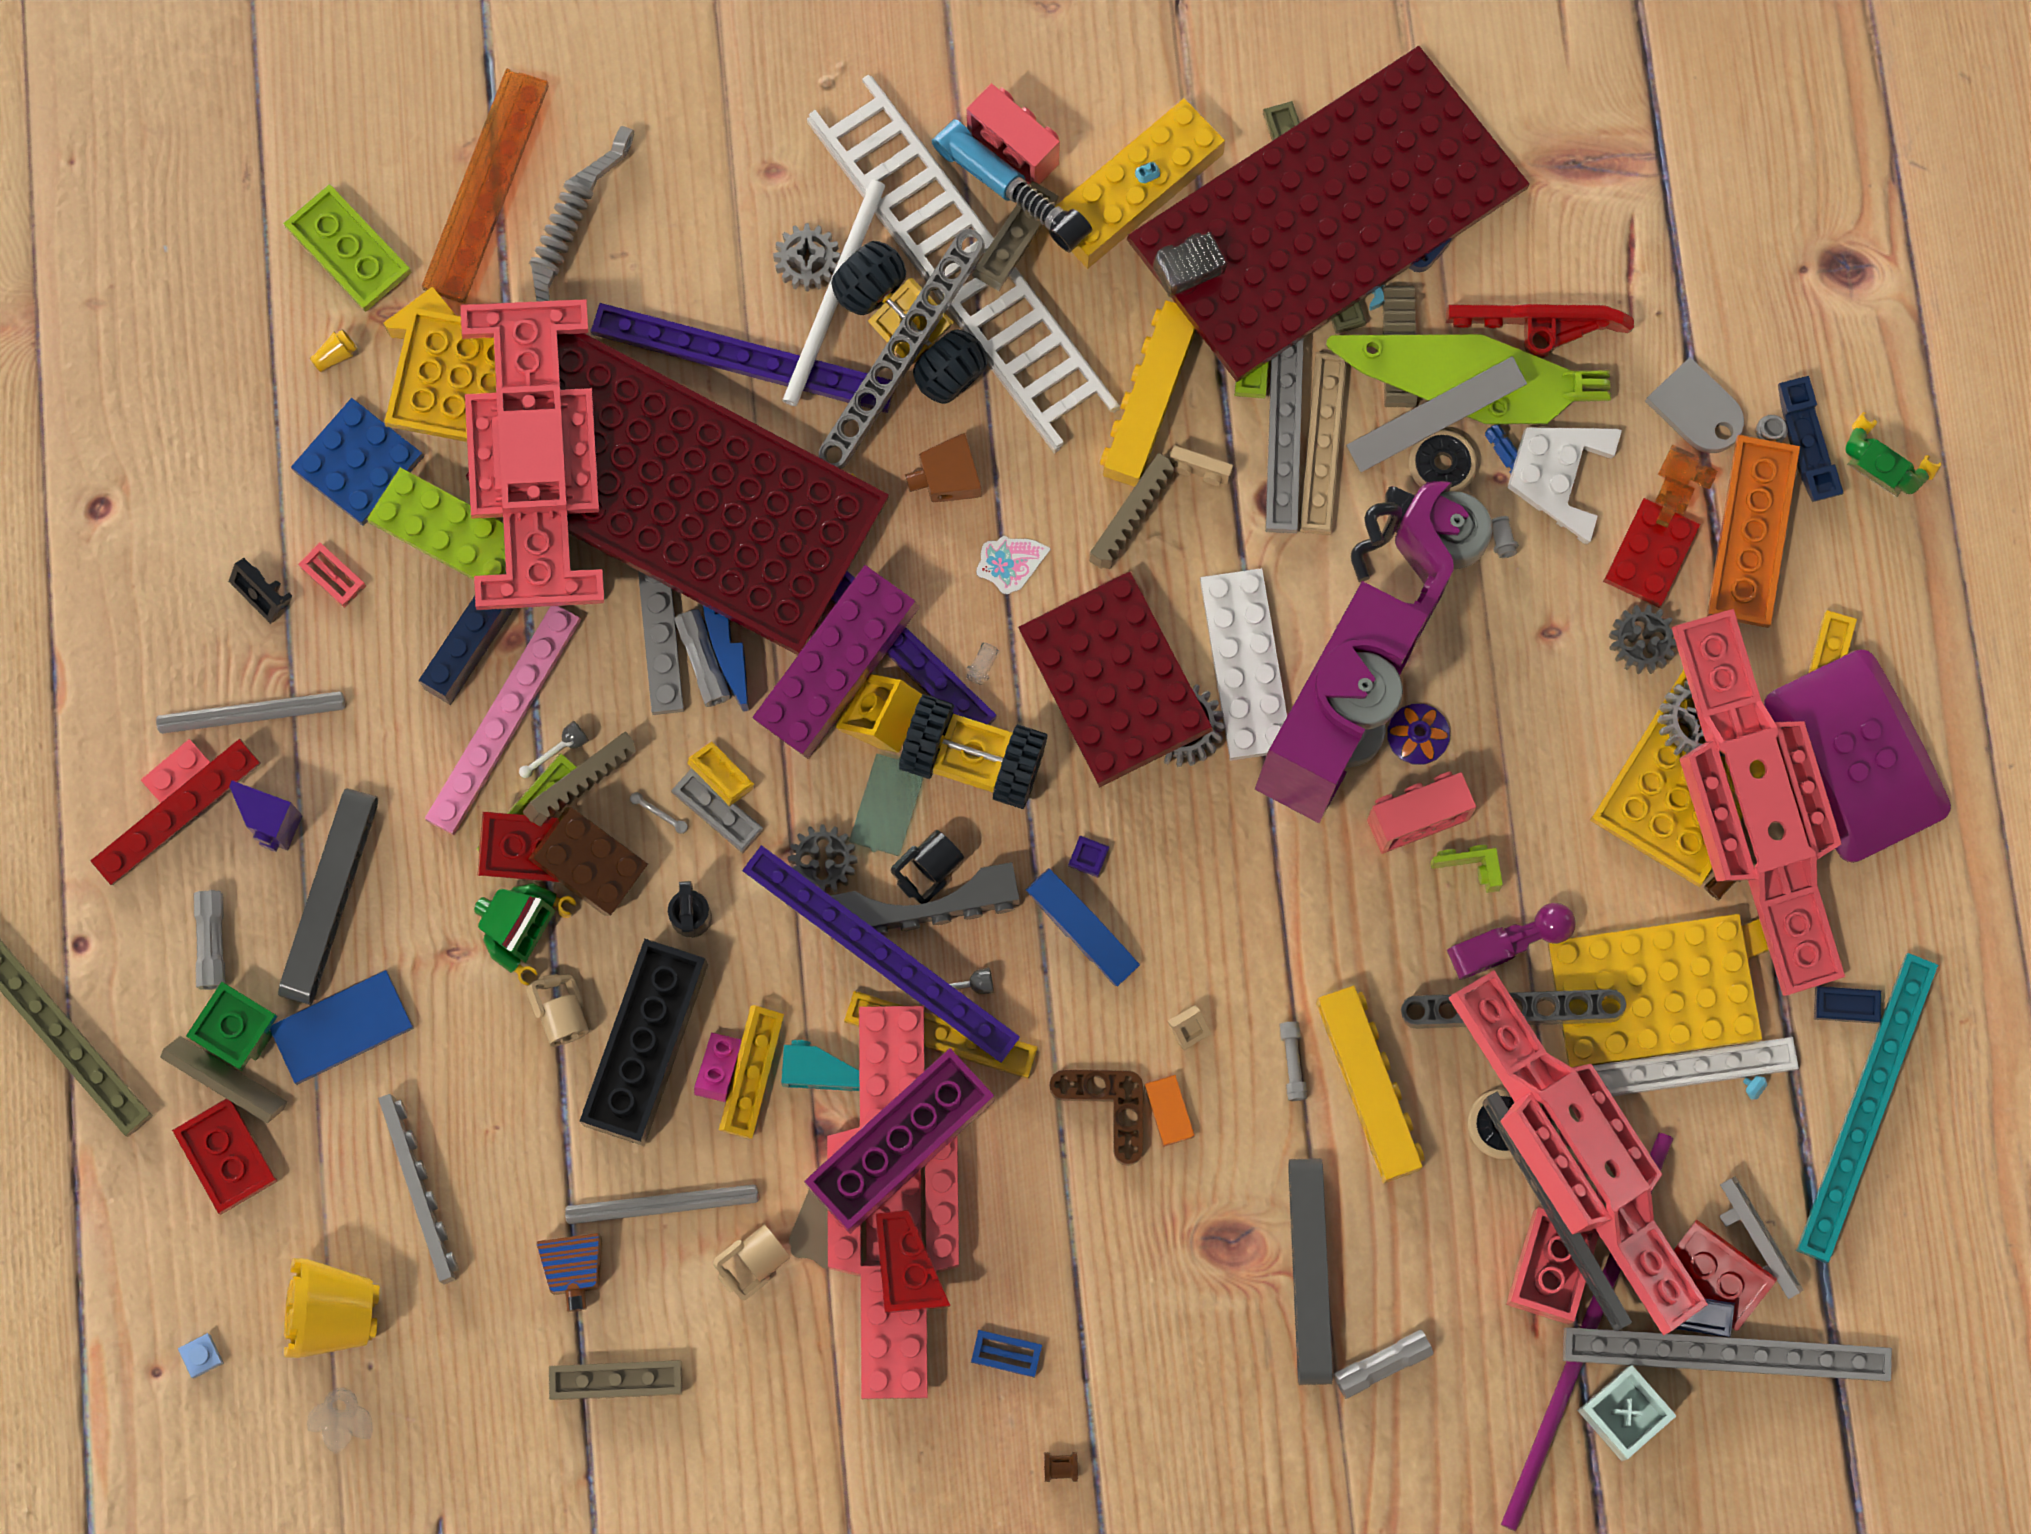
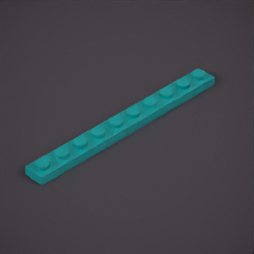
[1796,953,1938,1263]

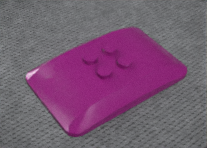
[1764,649,1951,863]

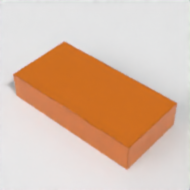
[1144,1075,1195,1147]

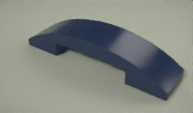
[1778,376,1844,502]

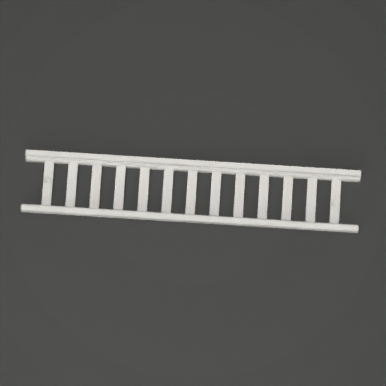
[807,75,1120,454]

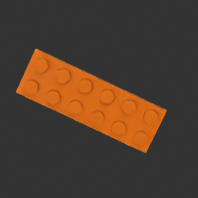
[1707,435,1800,628]

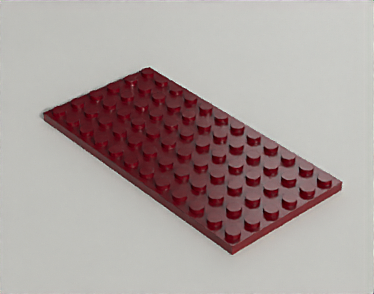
[1127,46,1530,382]
[466,333,889,655]

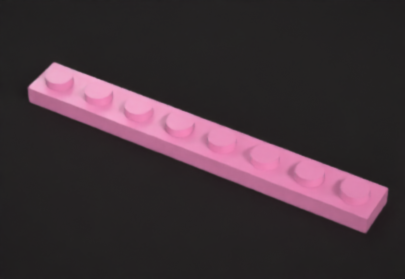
[425,606,581,835]

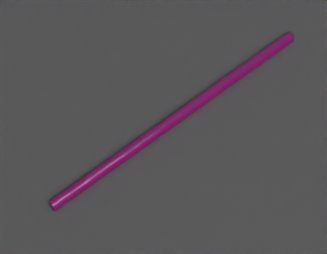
[1501,1133,1673,1531]

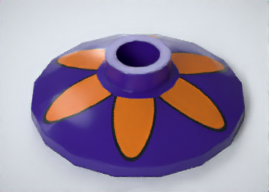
[1387,704,1450,765]

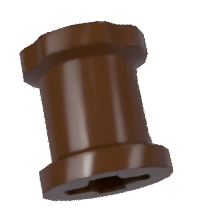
[1044,1452,1078,1482]

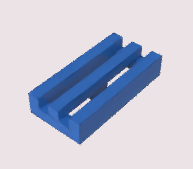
[971,1330,1042,1378]

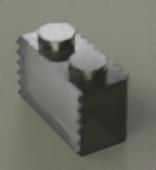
[1153,232,1228,297]

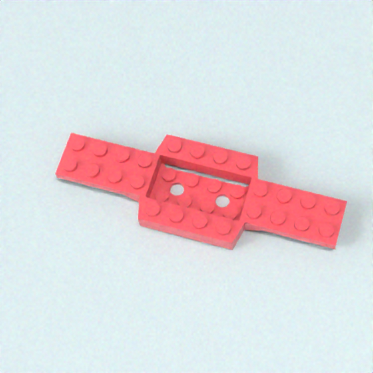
[1671,609,1845,996]
[1448,970,1708,1336]
[827,1006,959,1399]

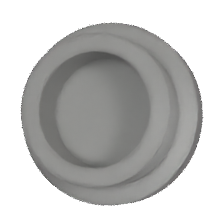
[1756,415,1788,443]

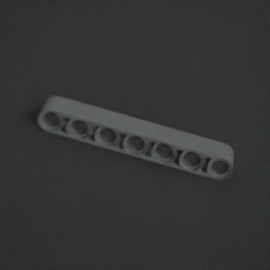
[278,788,378,1005]
[1401,989,1626,1029]
[1288,1158,1333,1385]

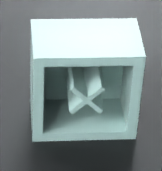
[1577,1365,1676,1461]

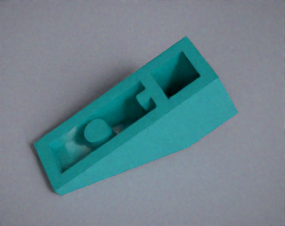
[781,1040,860,1091]

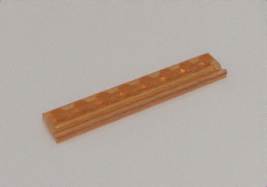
[422,68,549,304]

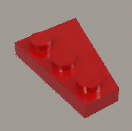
[876,1210,951,1313]

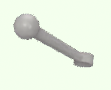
[630,792,688,834]

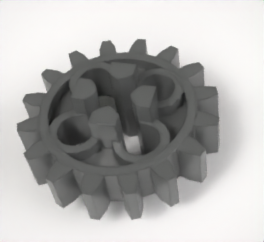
[1609,605,1677,674]
[788,824,858,893]

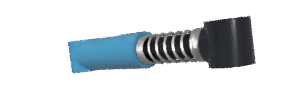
[931,119,1092,253]

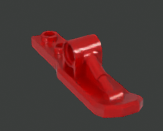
[1446,304,1634,358]

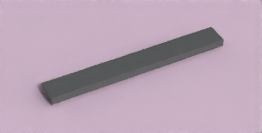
[1482,1091,1632,1332]

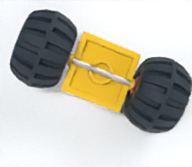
[831,241,988,404]

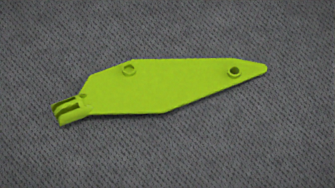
[1326,334,1611,424]

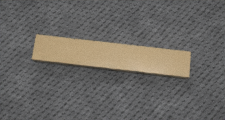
[1299,352,1347,535]

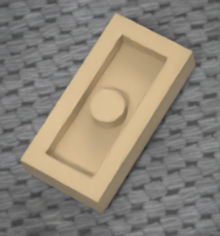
[1169,445,1233,486]

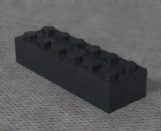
[579,938,708,1146]

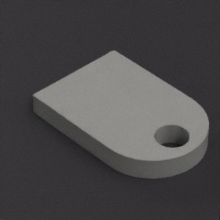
[1645,357,1744,453]

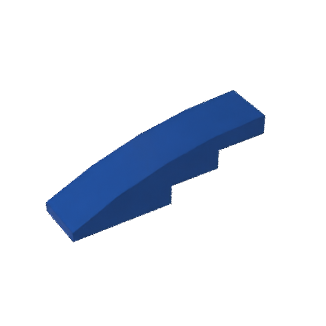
[703,605,749,712]
[1025,868,1140,987]

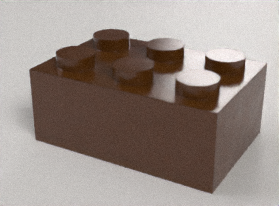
[528,807,648,916]

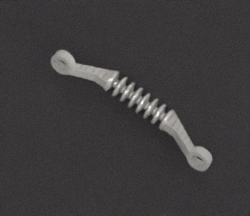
[529,126,634,301]

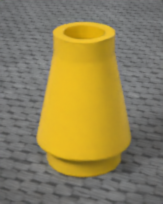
[310,329,358,372]

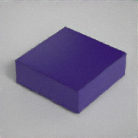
[1068,836,1109,878]

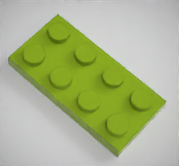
[283,184,412,312]

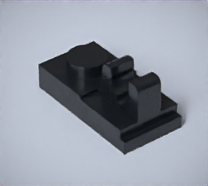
[228,558,292,624]

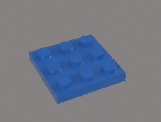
[291,398,424,526]

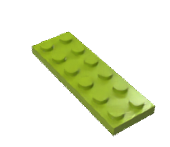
[367,467,529,609]

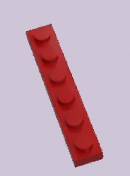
[90,739,261,885]

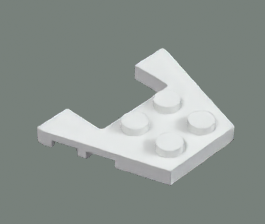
[1507,427,1622,544]

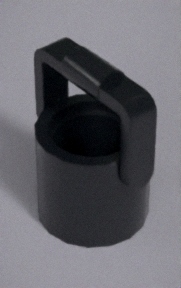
[891,830,965,904]
[667,881,712,938]

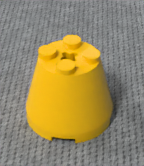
[284,1258,380,1358]

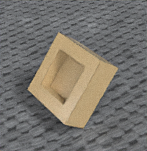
[1168,1005,1211,1050]

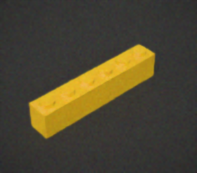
[1100,300,1196,487]
[1316,985,1425,1184]

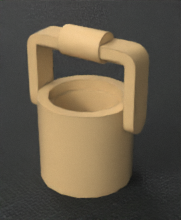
[526,974,589,1046]
[713,1224,791,1300]

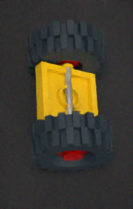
[899,694,1048,809]

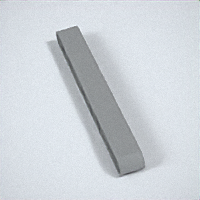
[819,229,985,469]

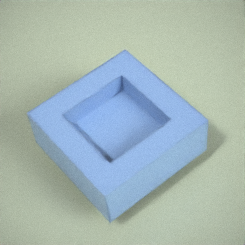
[178,1333,224,1378]

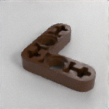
[1049,1070,1143,1166]

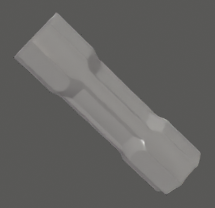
[674,610,731,707]
[194,890,226,990]
[1333,1330,1434,1399]

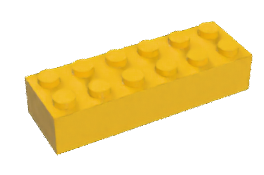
[1055,98,1225,269]

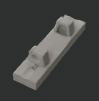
[1720,1176,1803,1299]

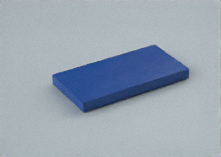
[270,970,414,1085]

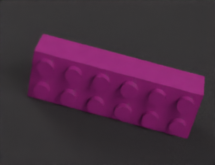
[752,565,920,759]
[804,1048,995,1234]

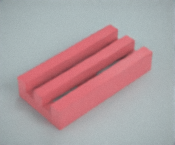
[298,542,366,608]

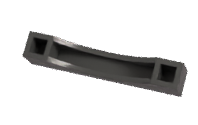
[830,862,1019,940]

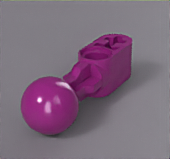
[1447,903,1576,980]

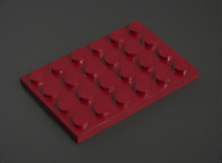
[1018,571,1213,788]

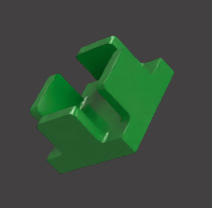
[186,982,278,1071]

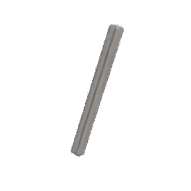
[156,691,345,734]
[565,1185,759,1224]

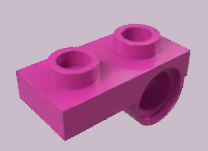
[694,1032,742,1102]

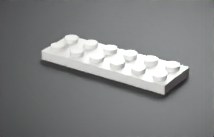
[1200,568,1287,761]

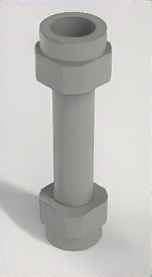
[1279,1021,1307,1101]

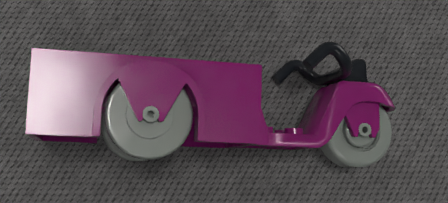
[1254,481,1492,823]

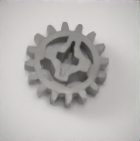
[773,223,840,291]

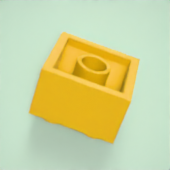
[835,674,922,753]

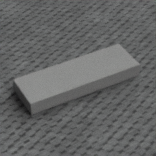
[671,768,764,854]

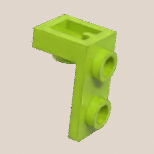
[1430,845,1503,893]

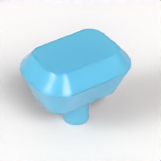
[1135,162,1160,183]
[1743,1076,1767,1100]

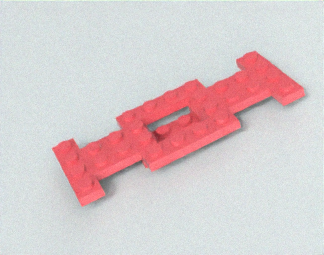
[460,299,604,610]

